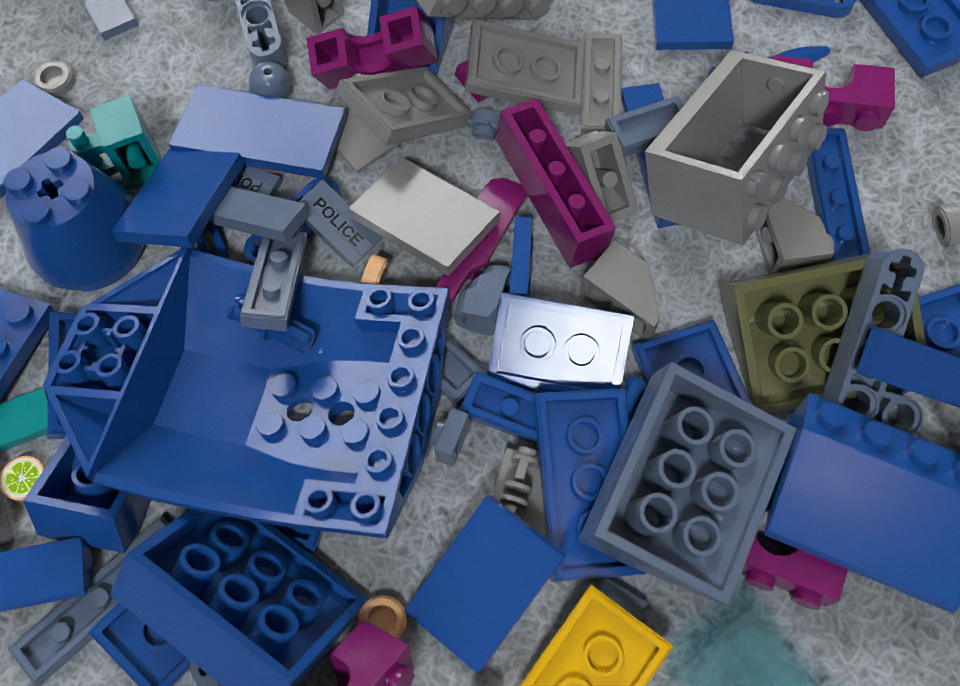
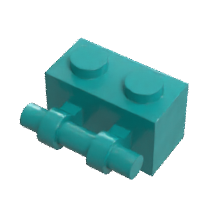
[66,95,162,190]

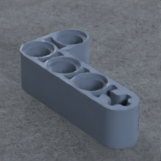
[206,0,288,70]
[823,249,924,435]

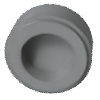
[33,61,75,98]
[932,203,960,247]

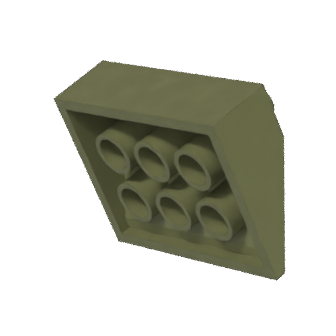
[720,253,926,414]

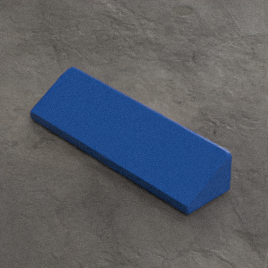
[0,537,95,612]

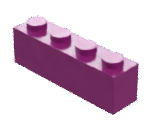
[496,98,616,268]

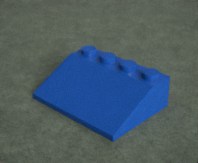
[764,393,960,614]
[110,509,369,686]

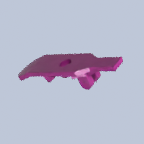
[435,178,528,304]

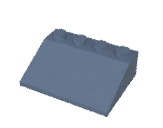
[578,362,797,606]

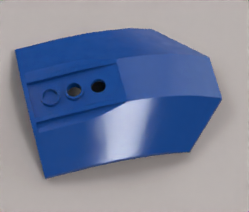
[43,247,450,539]

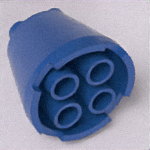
[4,147,145,292]

